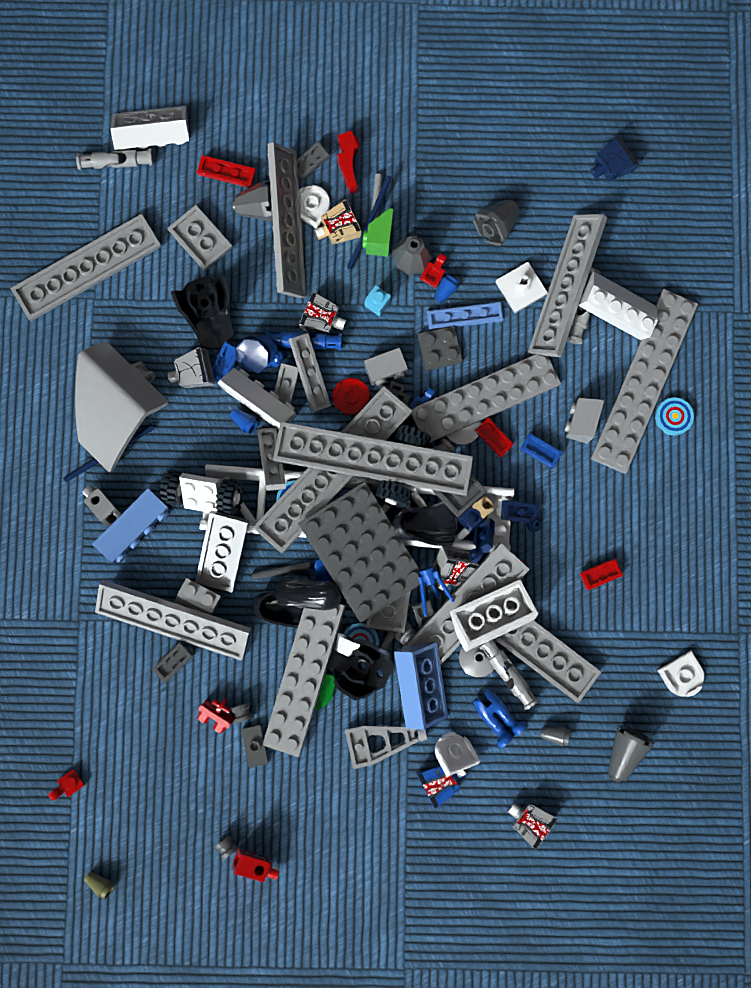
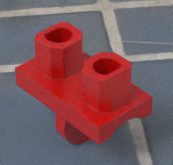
[197,698,236,734]

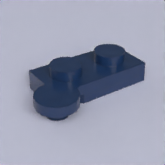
[501,500,542,532]
[469,517,495,563]

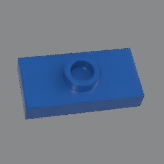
[212,341,237,381]
[520,433,563,469]

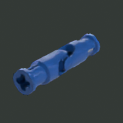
[266,330,342,351]

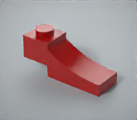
[337,130,360,195]

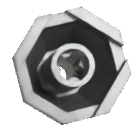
[232,180,273,222]
[473,199,520,246]
[393,235,433,276]

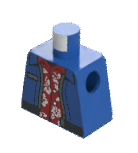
[416,765,466,809]

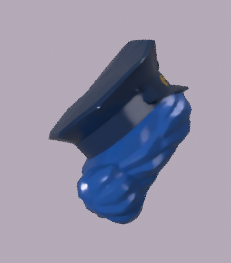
[235,335,284,373]

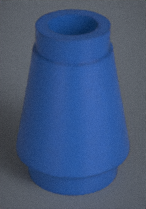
[433,275,459,304]
[229,408,258,434]

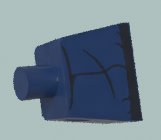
[590,135,639,181]

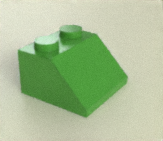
[363,208,393,257]

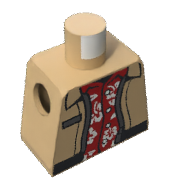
[314,200,361,244]

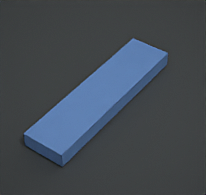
[426,302,504,331]

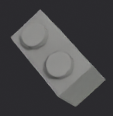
[364,348,408,386]

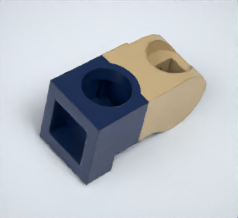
[458,495,496,532]

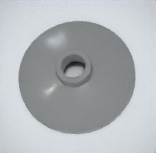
[459,645,494,677]

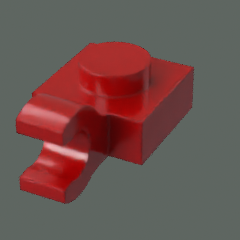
[420,253,447,288]
[48,769,85,801]

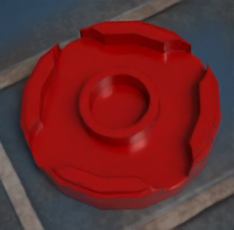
[332,378,370,416]

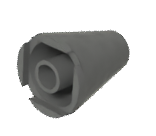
[608,725,655,783]

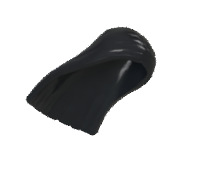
[393,502,456,546]
[276,574,342,610]
[253,590,304,628]

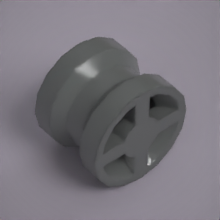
[231,703,254,724]
[214,835,239,859]

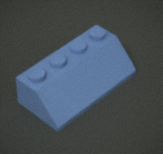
[92,489,170,564]
[394,642,448,730]

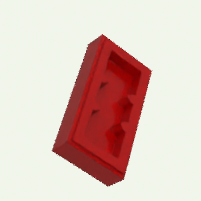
[474,417,514,458]
[579,558,623,591]

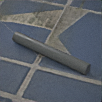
[252,562,310,580]

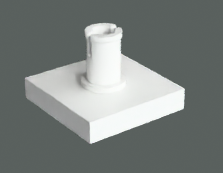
[496,262,547,313]

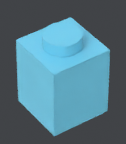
[365,285,391,317]

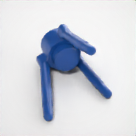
[418,566,455,617]

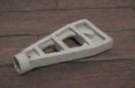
[345,726,427,769]

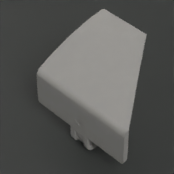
[75,341,168,472]

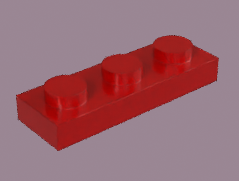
[197,155,256,188]

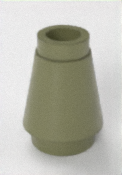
[84,871,115,899]

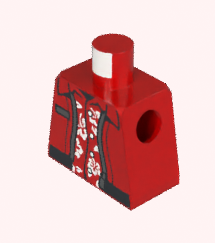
[232,848,280,882]

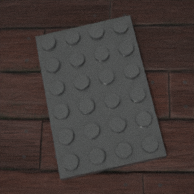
[298,481,421,623]

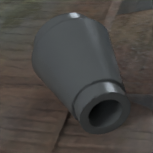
[541,727,570,746]

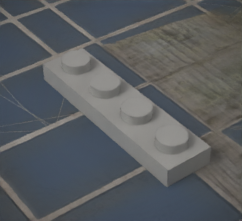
[289,333,331,412]
[257,428,286,491]

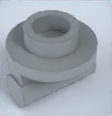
[393,622,416,645]

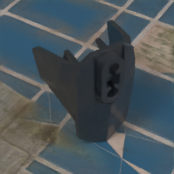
[171,274,234,349]
[327,633,394,700]

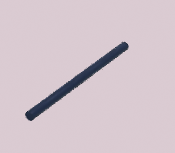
[347,175,392,270]
[63,424,155,482]

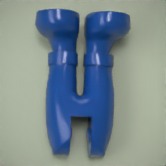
[473,689,529,748]

